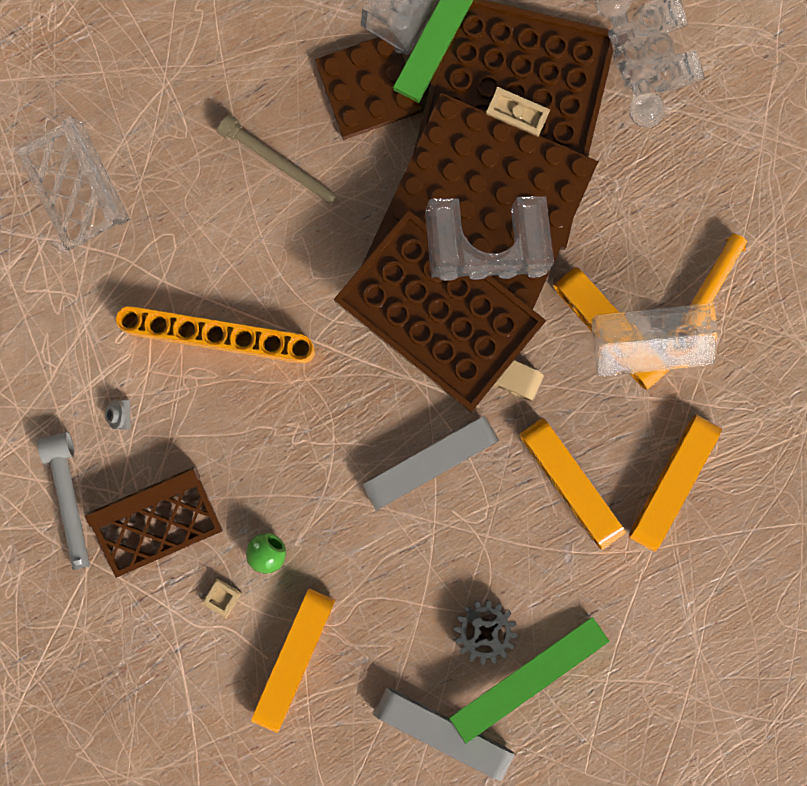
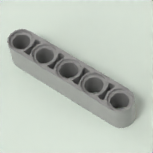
[362,416,499,510]
[373,687,515,781]

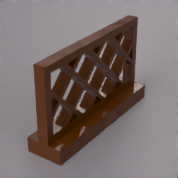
[85,466,223,578]

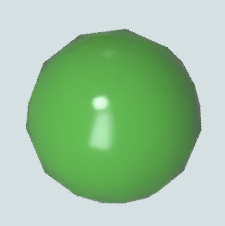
[246,533,286,574]

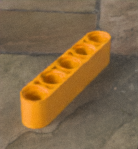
[553,266,669,390]
[628,414,722,552]
[519,417,626,550]
[251,588,336,733]

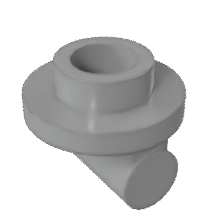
[105,400,131,429]

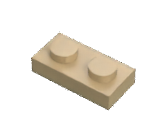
[486,87,550,137]

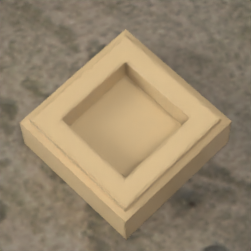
[201,578,242,618]

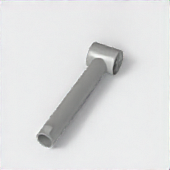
[37,432,90,570]

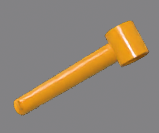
[663,233,747,356]

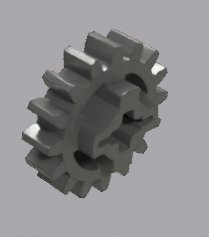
[454,600,518,665]

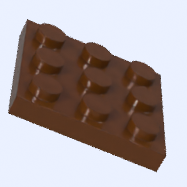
[315,32,423,140]

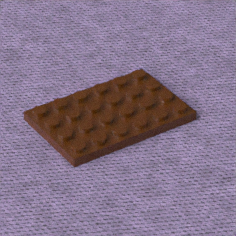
[333,210,546,413]

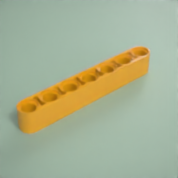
[116,306,315,364]

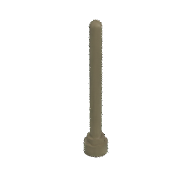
[217,114,336,203]

